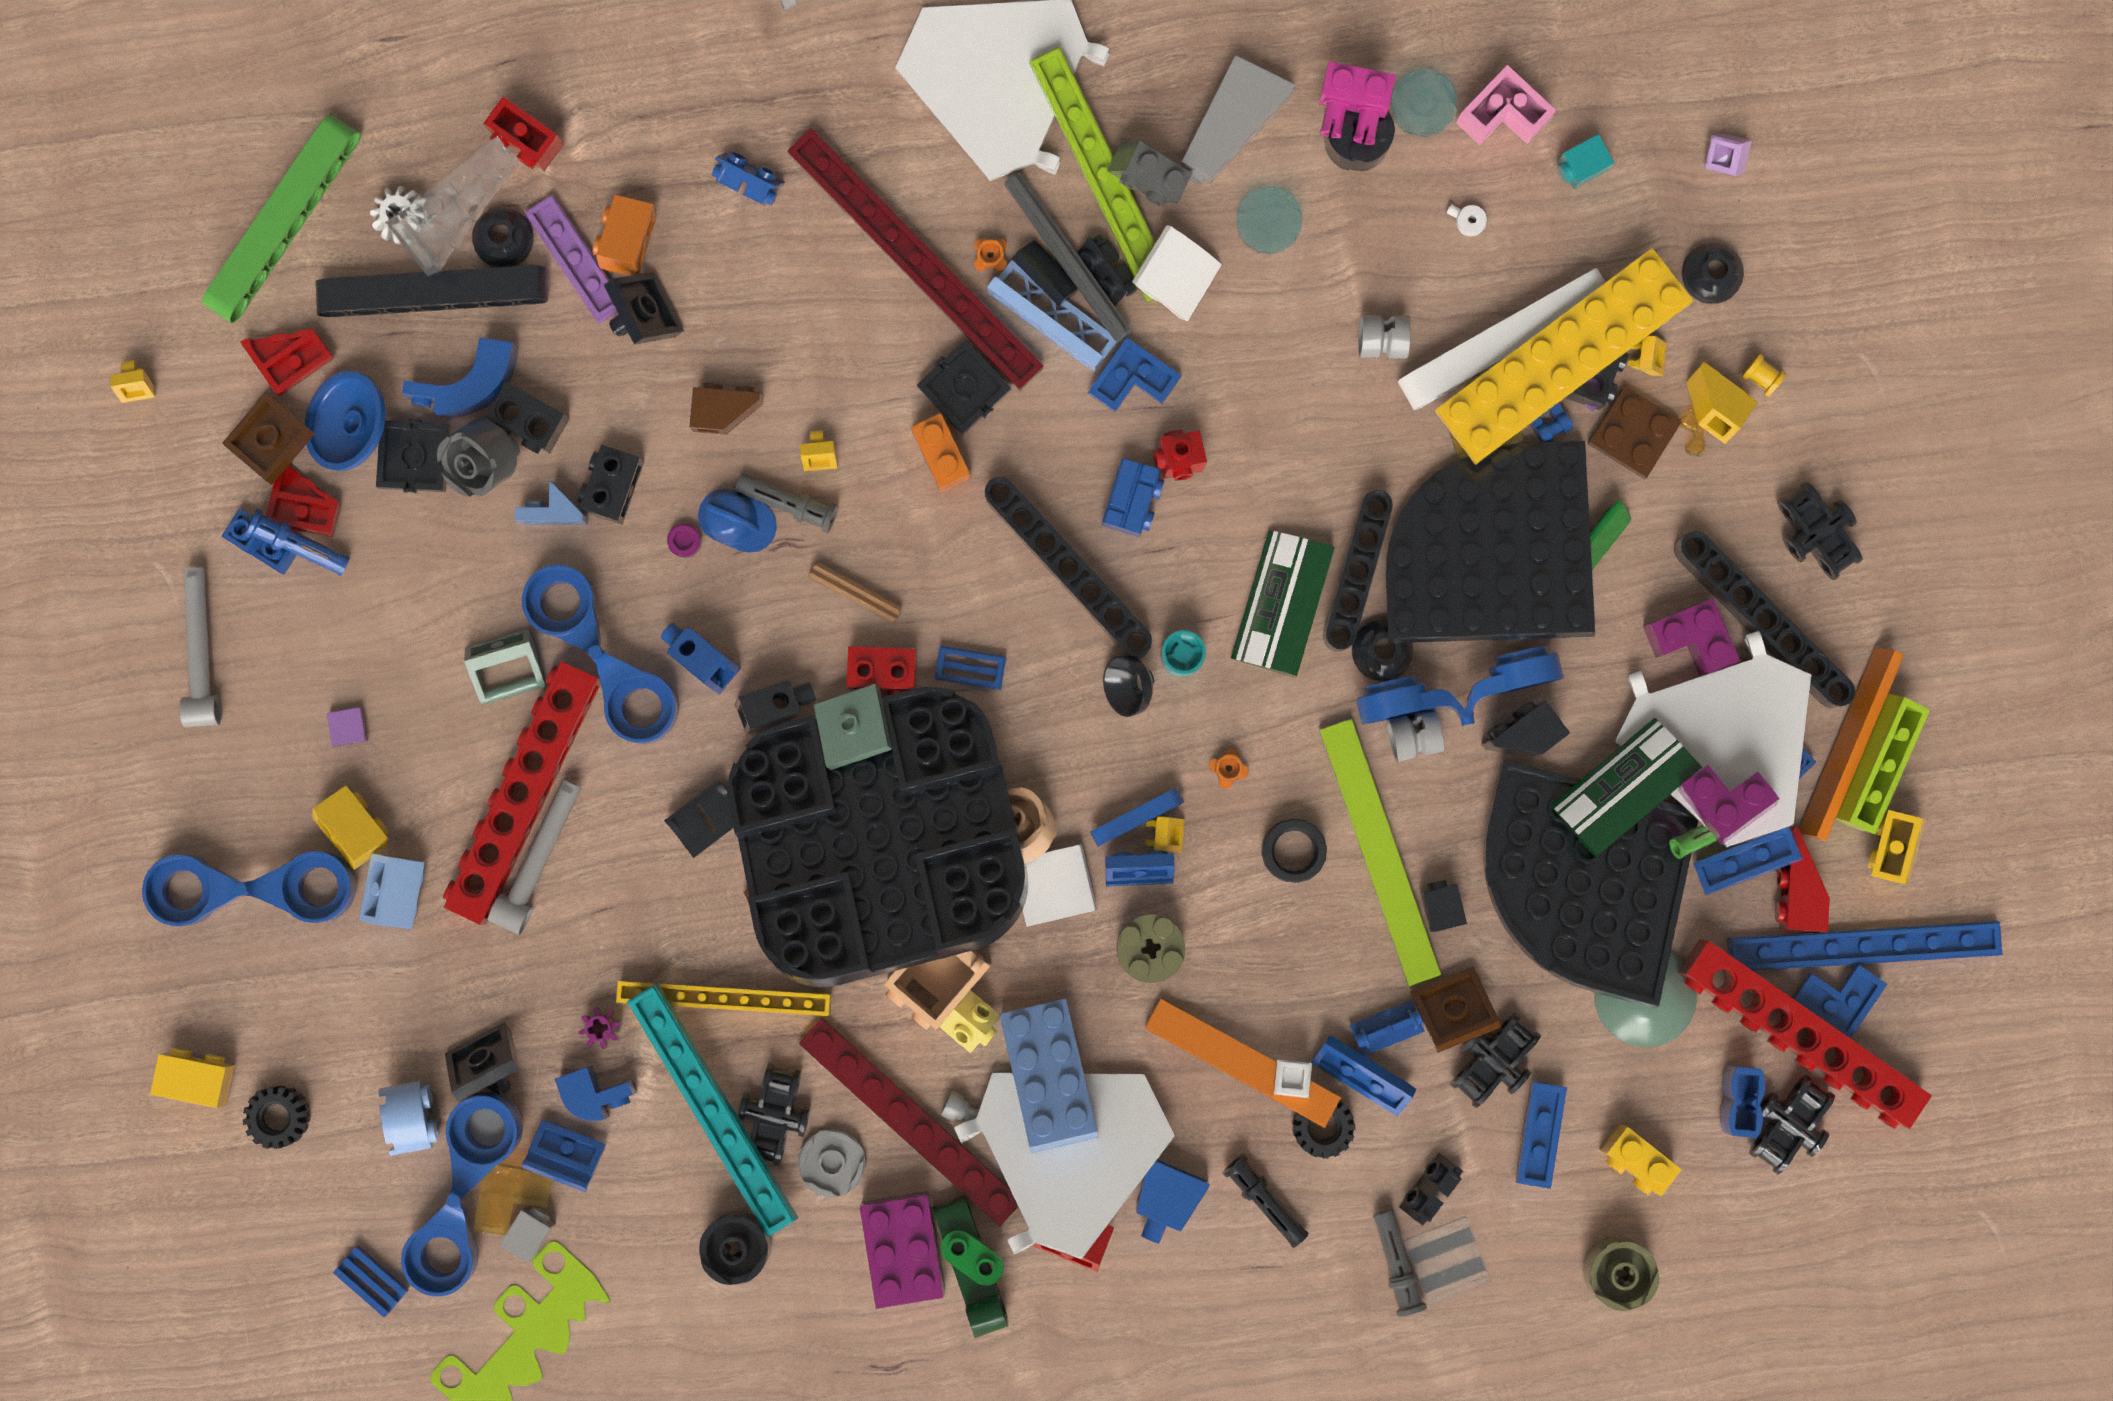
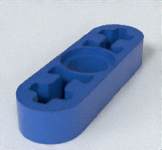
[1090,787,1185,847]

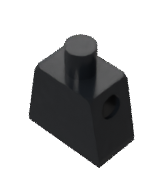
[735,680,816,736]

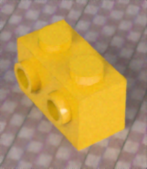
[312,786,389,870]
[1868,810,1926,885]
[150,1048,235,1108]
[1599,1123,1682,1196]

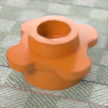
[974,238,1007,272]
[1209,749,1249,789]

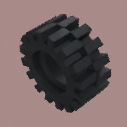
[242,1086,311,1149]
[1292,1101,1356,1159]

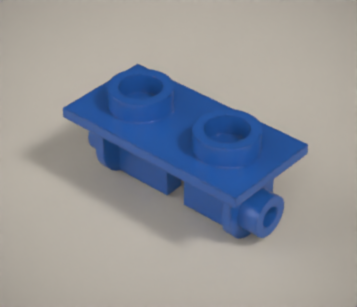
[712,151,785,205]
[1349,1000,1425,1056]

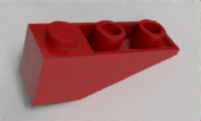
[1775,827,1830,932]

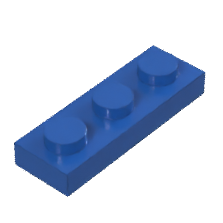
[1693,826,1804,895]
[1311,1035,1416,1117]
[1515,1081,1567,1189]

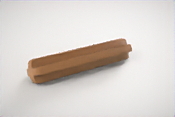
[809,562,902,623]

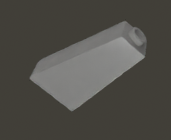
[1181,55,1295,184]

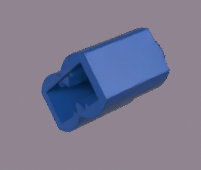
[1720,1064,1766,1138]

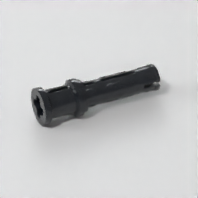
[1222,1153,1309,1248]

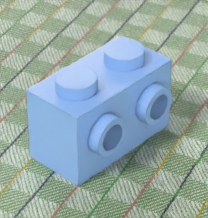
[359,853,425,930]

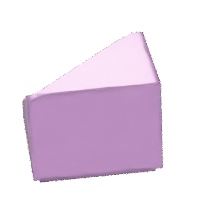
[1705,133,1752,176]

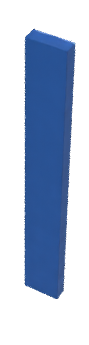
[1727,921,2003,971]

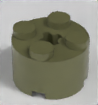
[1116,914,1185,983]
[1583,1237,1660,1311]

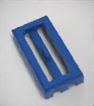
[934,646,1007,690]
[333,1246,409,1317]

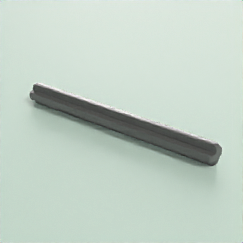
[1004,173,1131,342]

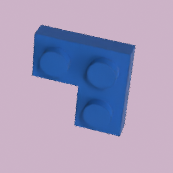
[1088,337,1182,413]
[1792,964,1887,1039]

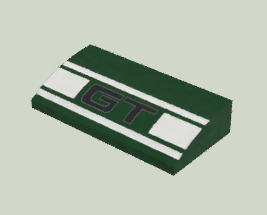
[1231,530,1335,678]
[1550,718,1702,858]

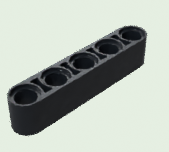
[1323,490,1393,652]

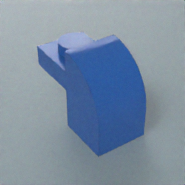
[555,1065,637,1121]

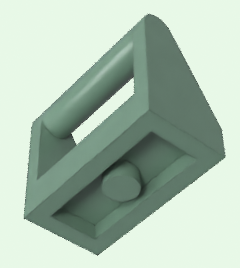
[464,628,547,705]

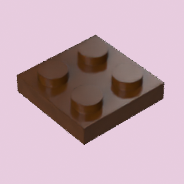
[1588,386,1682,479]
[222,392,315,485]
[1410,966,1501,1053]

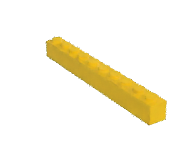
[616,980,832,1016]

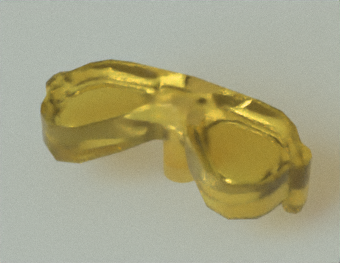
[1680,409,1706,457]

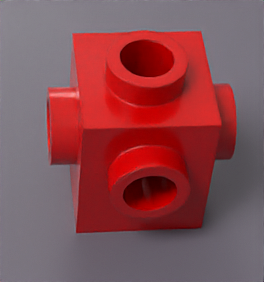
[1153,430,1207,481]

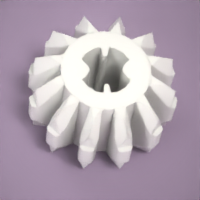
[370,186,429,245]

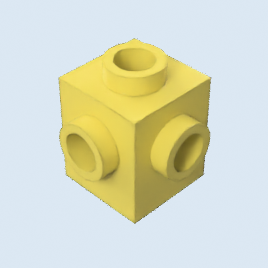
[940,990,1000,1053]

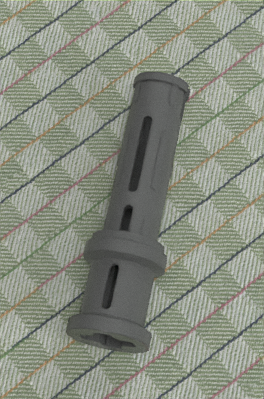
[735,473,839,533]
[1373,1209,1427,1317]

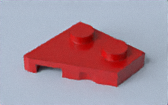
[240,329,335,396]
[266,465,341,537]

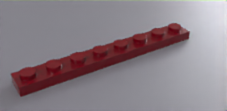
[799,1018,1018,1227]

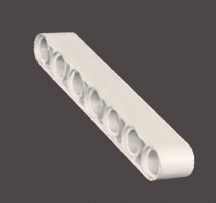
[1398,268,1606,411]

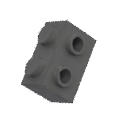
[1107,141,1192,206]

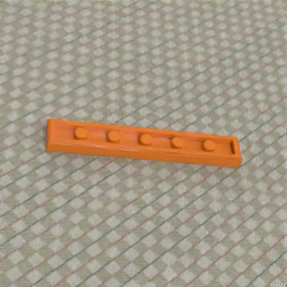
[1799,647,1904,841]
[1144,999,1341,1128]

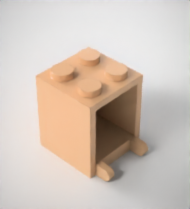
[884,950,991,1030]

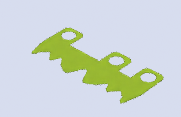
[430,1241,610,1401]

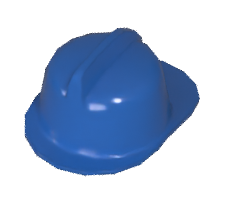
[698,489,777,553]

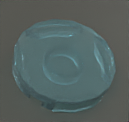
[1390,70,1458,137]
[1236,187,1303,254]

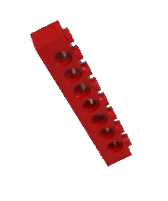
[443,661,601,925]
[1678,939,1932,1130]

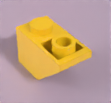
[1686,362,1758,444]

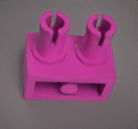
[1318,61,1396,145]

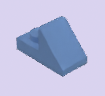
[515,481,588,525]

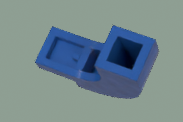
[402,337,519,418]

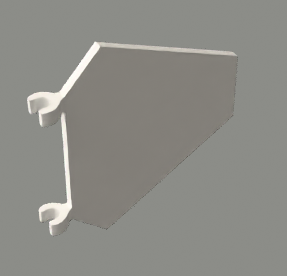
[895,0,1110,181]
[1615,631,1811,847]
[954,1073,1175,1259]

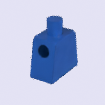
[661,623,741,695]
[1136,1159,1210,1244]

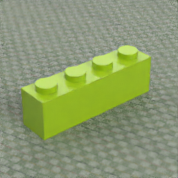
[1835,693,1930,835]

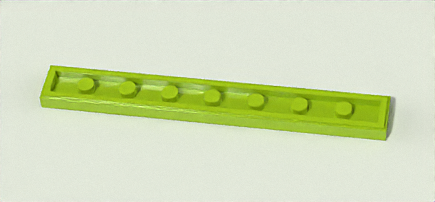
[1029,46,1155,304]
[1319,719,1441,986]

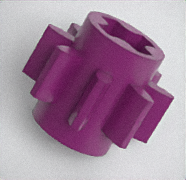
[578,1007,623,1049]

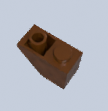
[689,383,764,435]

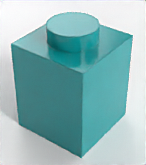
[1558,134,1615,189]

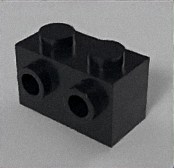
[577,445,644,525]

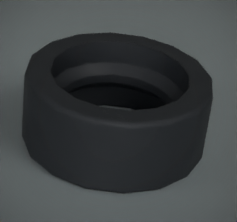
[1261,819,1327,883]

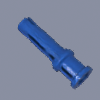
[244,508,350,576]

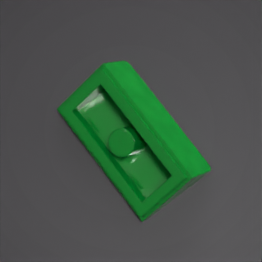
[1590,501,1631,570]

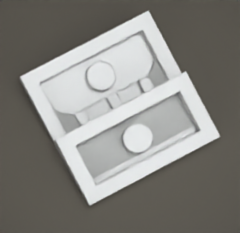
[1132,225,1222,321]
[1023,844,1097,927]

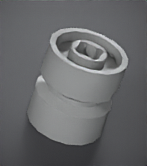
[1358,314,1410,359]
[1387,710,1444,762]

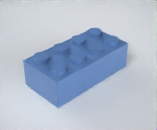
[999,999,1098,1154]

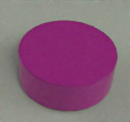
[667,524,702,558]

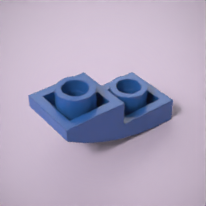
[221,508,297,575]

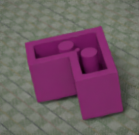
[1643,598,1740,676]
[1679,765,1780,846]

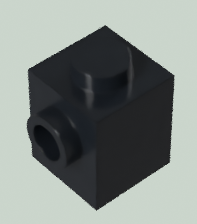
[1420,879,1467,932]

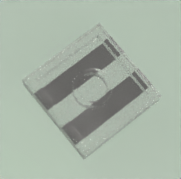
[1402,1216,1492,1306]

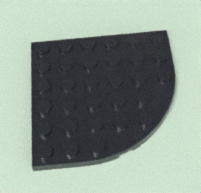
[1386,441,1595,643]
[1483,759,1699,1009]

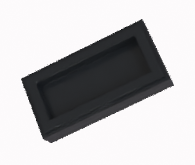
[1012,240,1078,306]

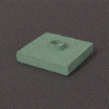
[814,684,892,770]

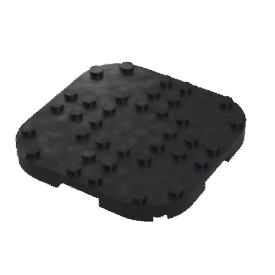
[727,687,1028,987]

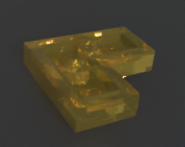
[473,1163,552,1236]

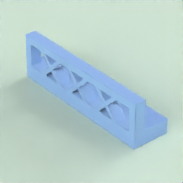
[987,260,1117,373]

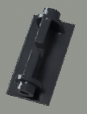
[1077,234,1138,306]
[1399,1153,1464,1226]

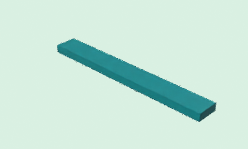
[627,983,799,1237]

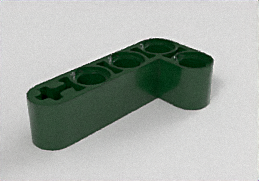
[932,1195,1009,1338]

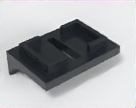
[664,780,733,858]

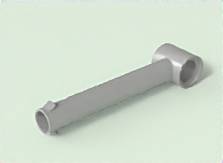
[180,567,222,727]
[488,779,581,935]

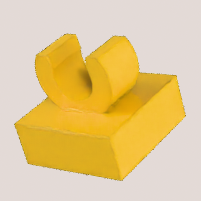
[1627,336,1667,376]
[110,360,155,403]
[800,430,838,472]
[1145,816,1185,853]

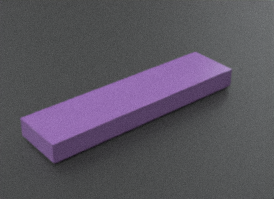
[524,194,617,324]

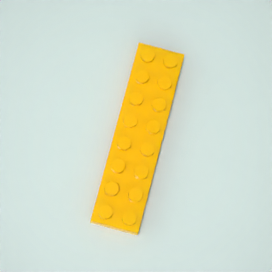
[1435,248,1693,465]

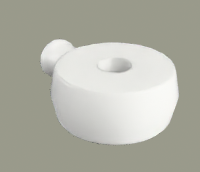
[1446,204,1487,237]

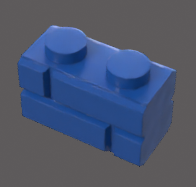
[1102,458,1165,537]

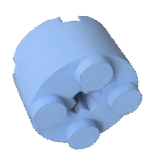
[378,1080,440,1156]

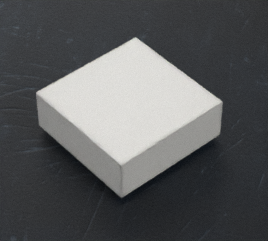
[1274,1059,1312,1098]

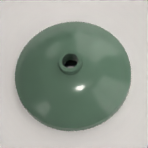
[1594,953,1697,1047]

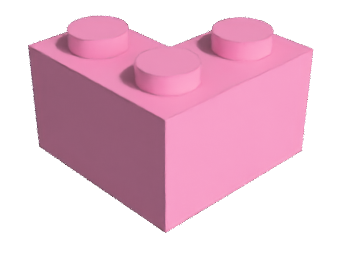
[1456,65,1557,145]

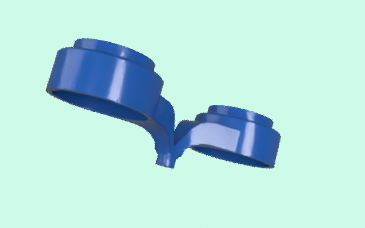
[522,565,679,744]
[1356,645,1564,726]
[142,851,356,926]
[401,1092,523,1297]

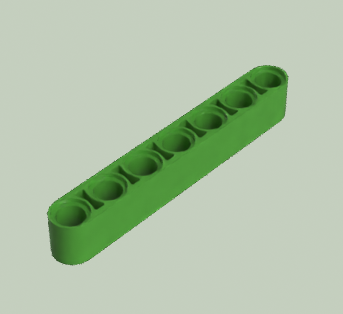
[202,114,361,323]

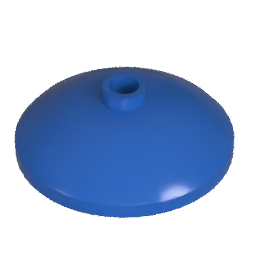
[305,371,386,471]

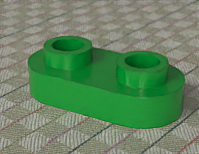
[941,1229,1004,1285]

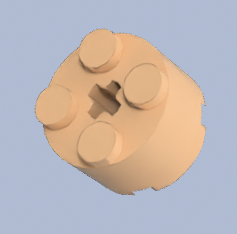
[1007,787,1057,864]

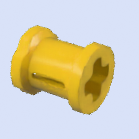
[1741,353,1787,397]

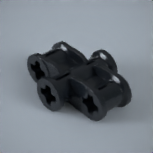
[1777,482,1863,580]
[1450,1012,1541,1108]
[738,1063,811,1167]
[1749,1074,1835,1175]

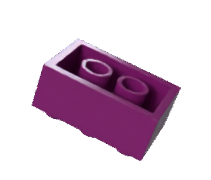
[859,1191,945,1309]

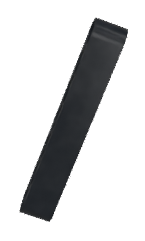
[315,265,548,318]
[984,477,1152,658]
[1674,531,1855,708]

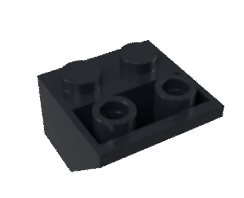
[1481,700,1570,757]

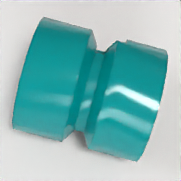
[1160,630,1206,677]

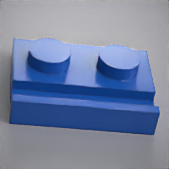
[1105,850,1175,887]
[522,1120,606,1193]

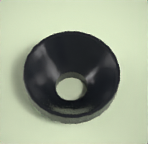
[472,207,534,267]
[1682,243,1744,304]
[1351,620,1413,681]
[1103,655,1155,717]

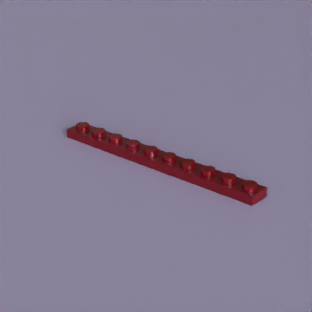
[787,128,1044,391]

